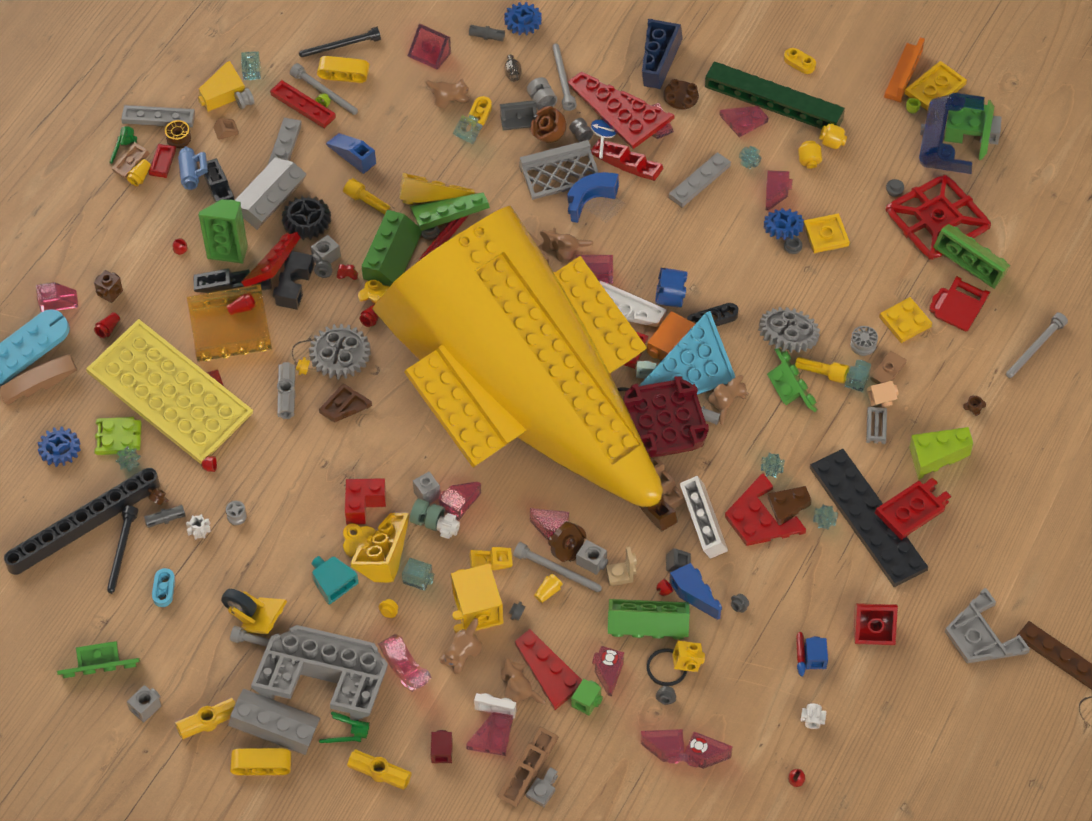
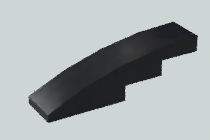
[204,158,235,203]
[194,268,272,293]

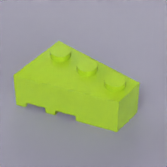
[909,427,973,480]

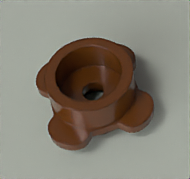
[963,395,986,416]
[148,488,169,505]

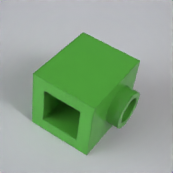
[571,678,603,716]

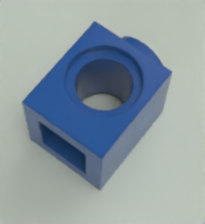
[805,636,828,669]

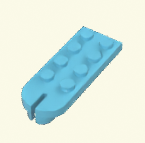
[0,309,70,387]

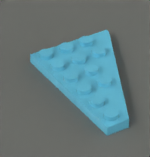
[639,311,735,395]

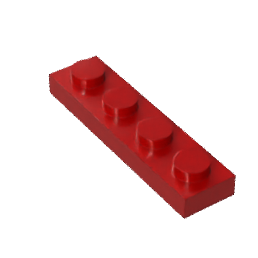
[270,80,336,129]

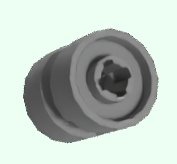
[527,77,557,110]

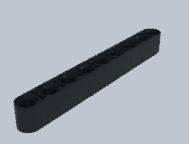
[4,468,160,575]

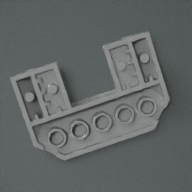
[251,625,388,721]

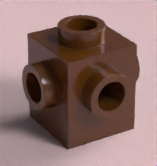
[94,270,123,303]

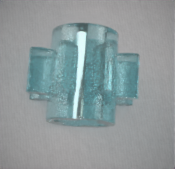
[739,146,762,169]
[115,446,141,472]
[760,453,785,478]
[813,504,838,530]

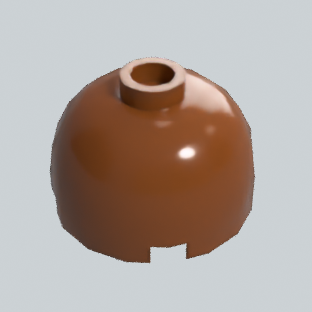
[531,106,567,143]

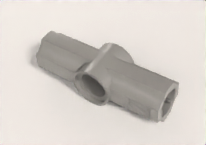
[277,362,296,419]

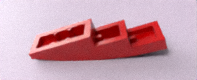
[591,139,664,181]

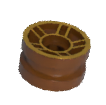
[165,120,191,149]

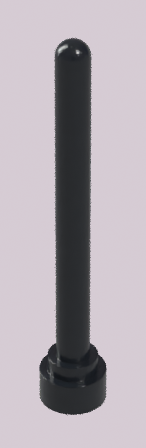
[299,26,381,57]
[107,505,138,594]

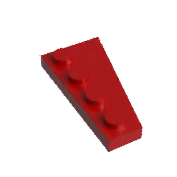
[242,232,300,288]
[515,629,582,711]

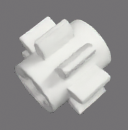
[436,513,460,539]
[186,514,211,540]
[801,703,826,729]

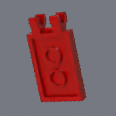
[875,478,951,540]

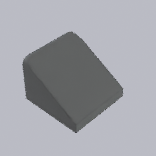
[666,548,691,572]

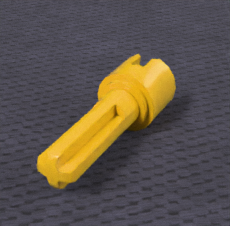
[343,178,391,215]
[795,357,849,384]

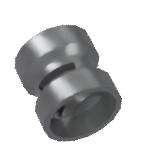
[569,118,593,142]

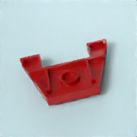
[725,473,806,546]

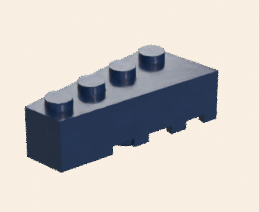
[642,19,683,89]

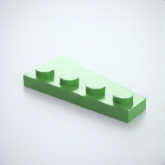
[410,193,490,231]

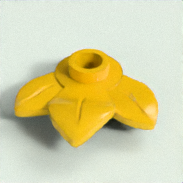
[358,280,389,304]
[343,524,377,558]

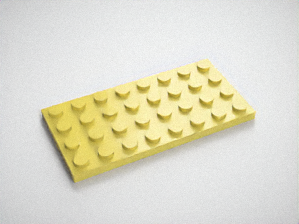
[86,319,253,464]

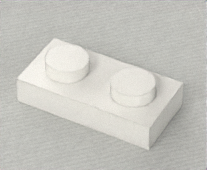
[474,693,517,718]

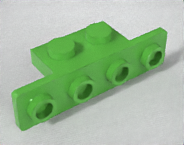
[767,348,818,412]
[57,641,140,678]

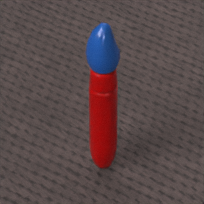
[796,632,806,676]

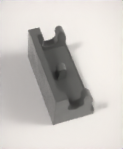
[500,100,537,130]

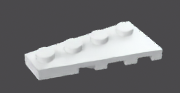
[600,281,667,327]

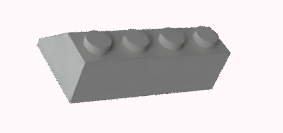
[235,157,307,230]
[228,689,320,755]

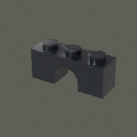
[273,251,314,310]

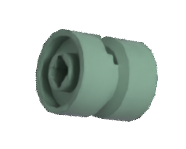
[410,498,445,531]

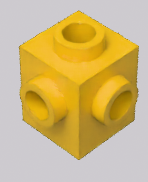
[672,641,705,672]

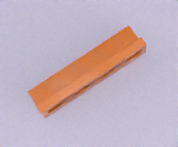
[884,37,925,103]

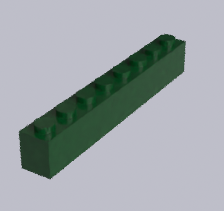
[705,61,845,129]

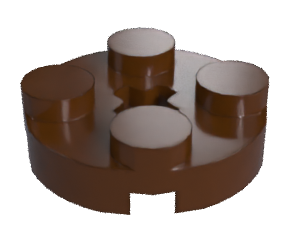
[548,521,587,562]

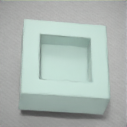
[636,361,656,379]

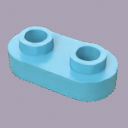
[152,568,175,607]

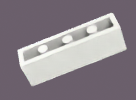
[680,476,728,559]

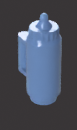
[178,146,208,190]

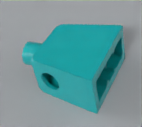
[311,556,359,605]

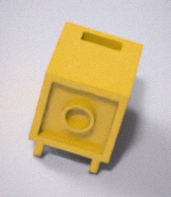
[451,564,503,633]

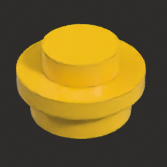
[296,357,310,375]
[379,599,398,618]

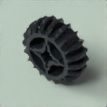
[282,195,331,241]

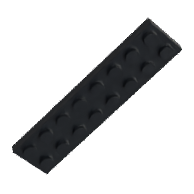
[810,449,928,587]

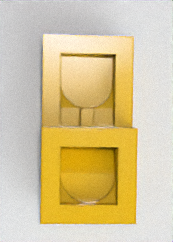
[469,547,513,571]

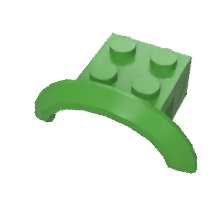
[945,100,995,160]

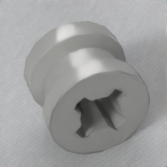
[234,88,255,109]
[226,500,247,525]

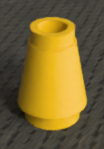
[127,159,151,186]
[534,574,563,603]

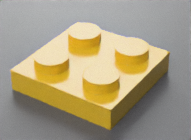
[804,213,850,253]
[879,297,932,343]

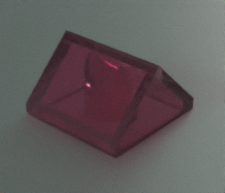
[407,23,451,69]

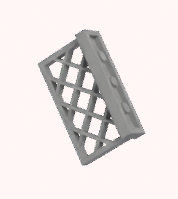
[519,140,599,200]

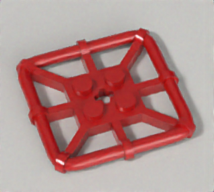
[886,174,991,260]

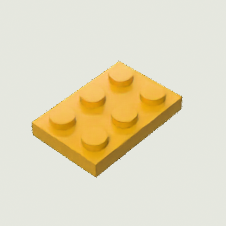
[905,61,967,113]

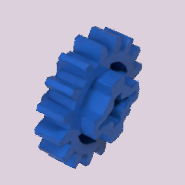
[504,2,542,36]
[764,208,804,240]
[38,427,81,467]

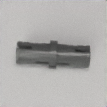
[469,25,505,41]
[144,505,186,528]

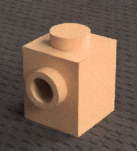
[866,381,898,408]

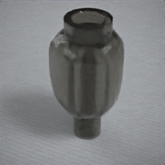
[505,55,522,82]

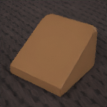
[214,118,239,139]

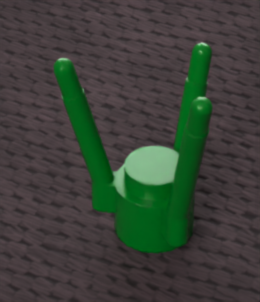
[110,126,137,164]
[319,711,370,743]

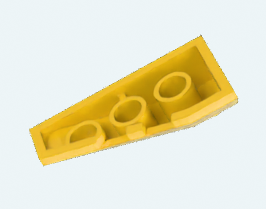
[399,173,475,205]
[350,513,410,583]

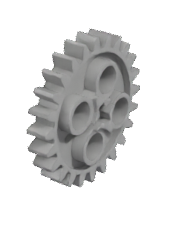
[758,307,820,353]
[309,324,371,379]

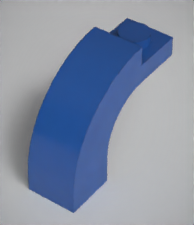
[567,172,620,223]

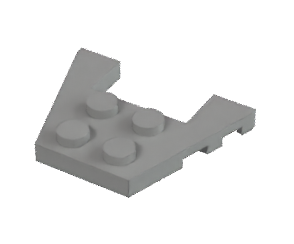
[945,588,1030,664]

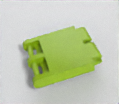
[94,417,141,455]

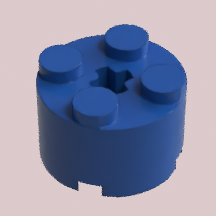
[655,268,688,308]

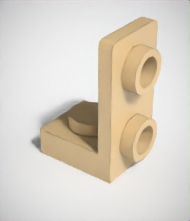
[606,547,637,586]

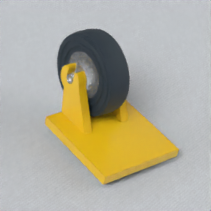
[221,589,287,634]

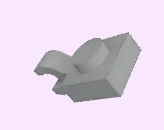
[526,767,558,807]

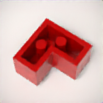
[345,478,386,525]

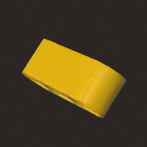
[317,56,370,83]
[230,748,292,776]

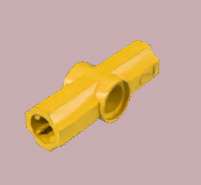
[175,698,236,740]
[347,749,412,790]

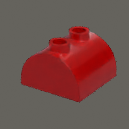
[854,603,898,645]

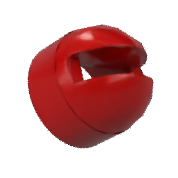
[172,238,188,255]
[201,456,217,472]
[656,578,674,596]
[788,768,805,787]

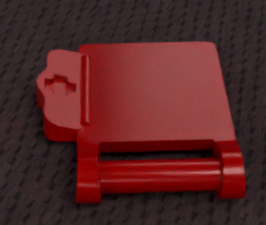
[929,276,991,332]

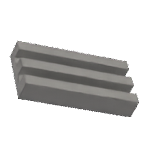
[866,407,887,444]

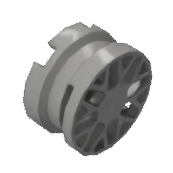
[850,326,878,356]

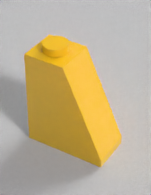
[198,61,245,112]

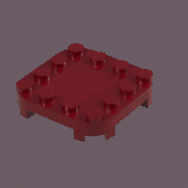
[623,377,709,457]

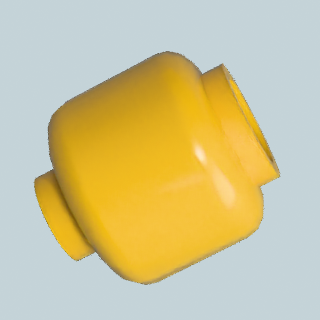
[819,124,847,150]
[798,141,823,169]

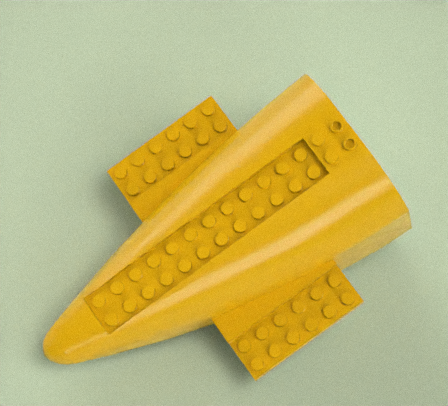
[372,206,663,507]

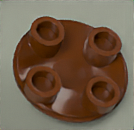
[664,79,699,109]

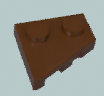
[319,383,372,423]
[768,486,811,525]

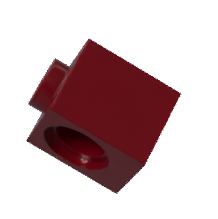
[430,730,453,763]

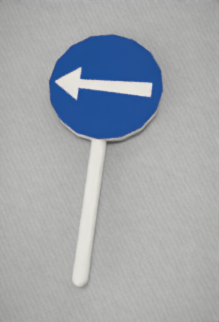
[591,120,616,158]

